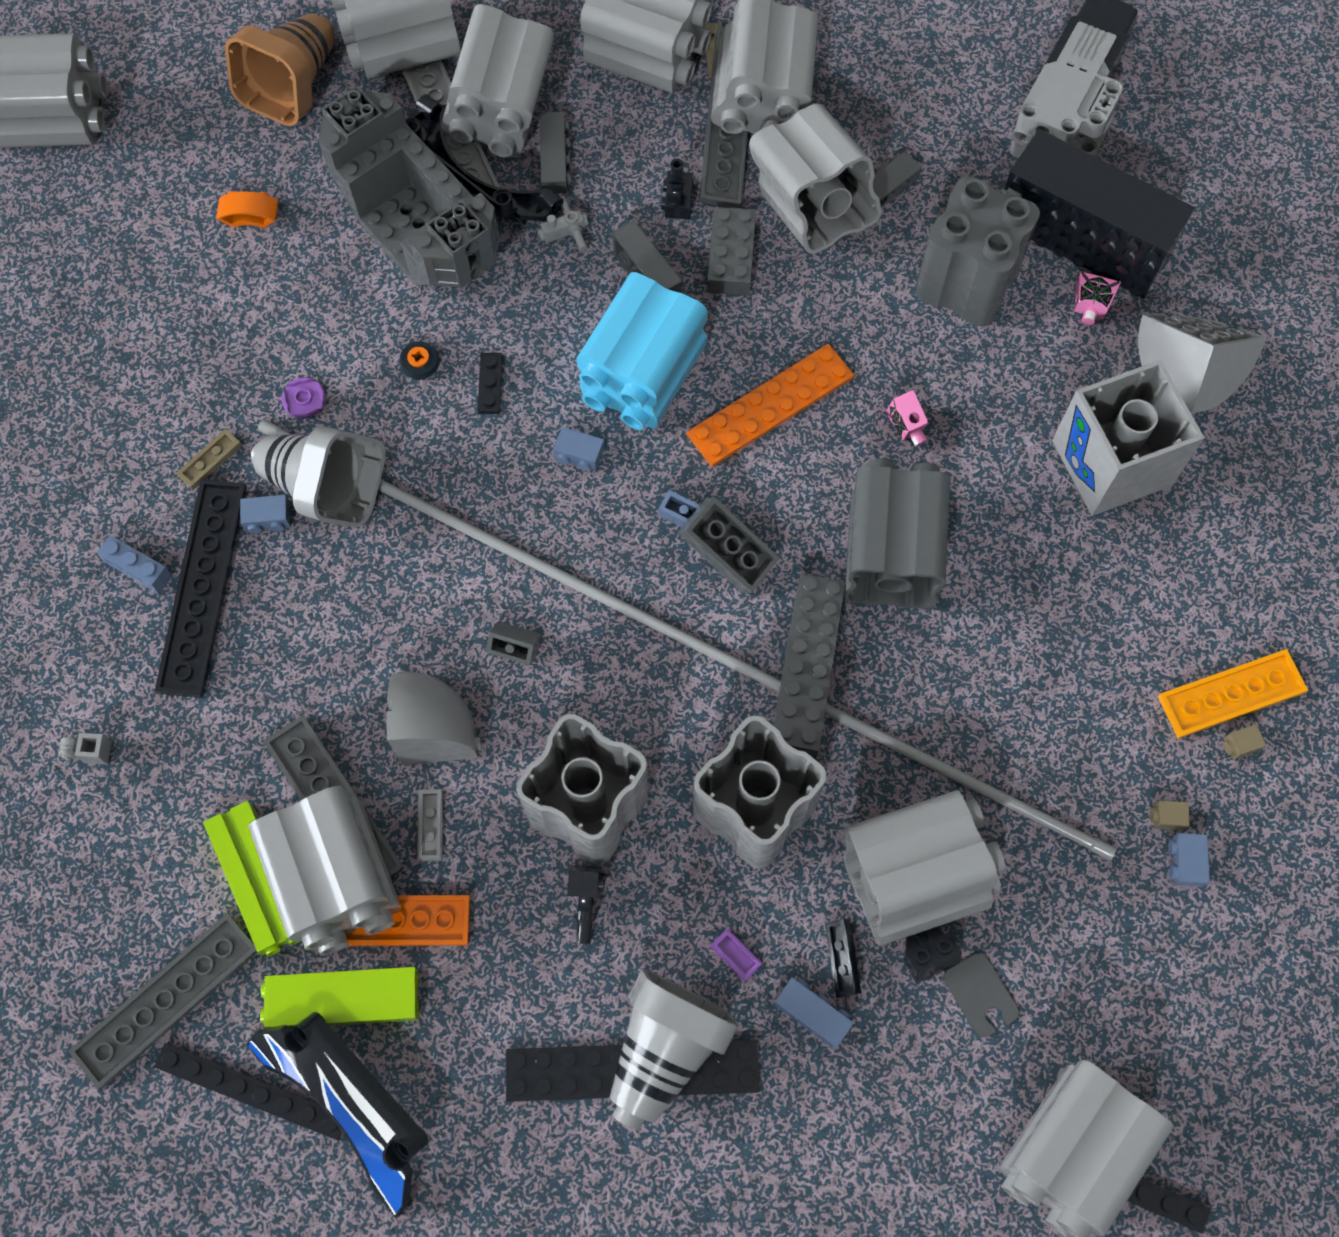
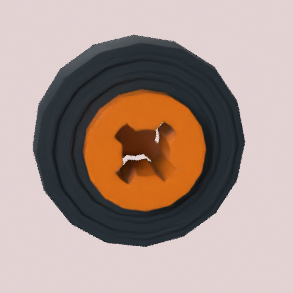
[400,341,439,380]

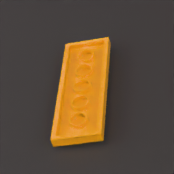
[1158,649,1308,739]

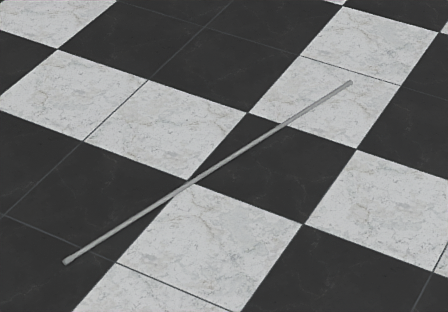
[258,419,1117,861]

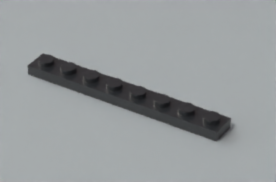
[154,1043,342,1141]

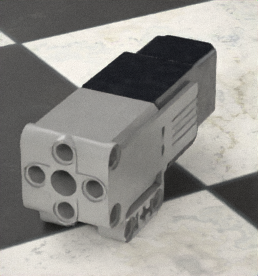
[1010,0,1138,159]

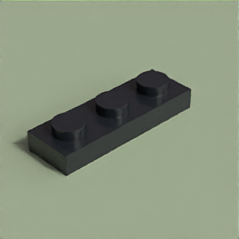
[477,353,503,414]
[825,918,862,998]
[1127,1178,1211,1234]

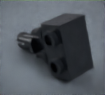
[661,158,693,219]
[567,865,606,944]
[904,927,962,983]

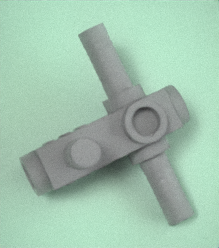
[537,196,588,251]

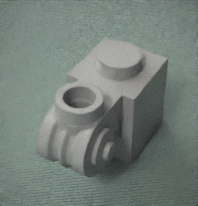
[58,733,112,765]

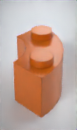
[216,191,278,228]

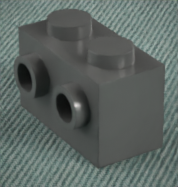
[486,621,542,665]

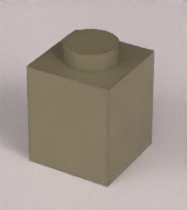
[1224,724,1266,760]
[1150,800,1190,831]

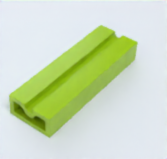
[203,800,300,956]
[260,967,419,1028]

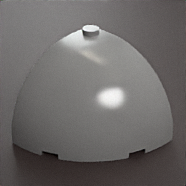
[1138,314,1267,414]
[387,671,482,765]

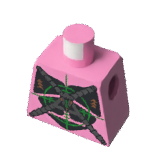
[1074,271,1121,325]
[886,390,928,447]

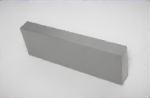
[417,789,443,862]

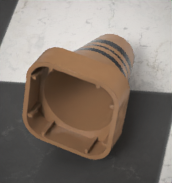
[225,14,335,126]

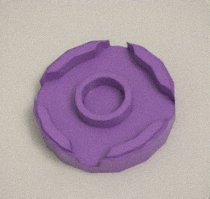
[281,377,325,419]

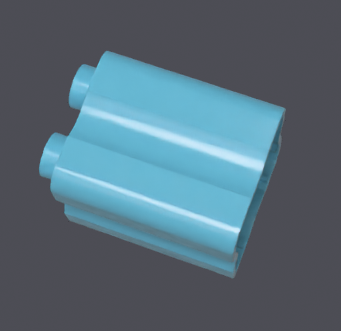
[577,272,708,430]

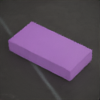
[710,928,763,982]

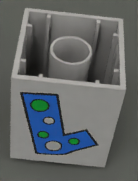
[1052,360,1204,516]

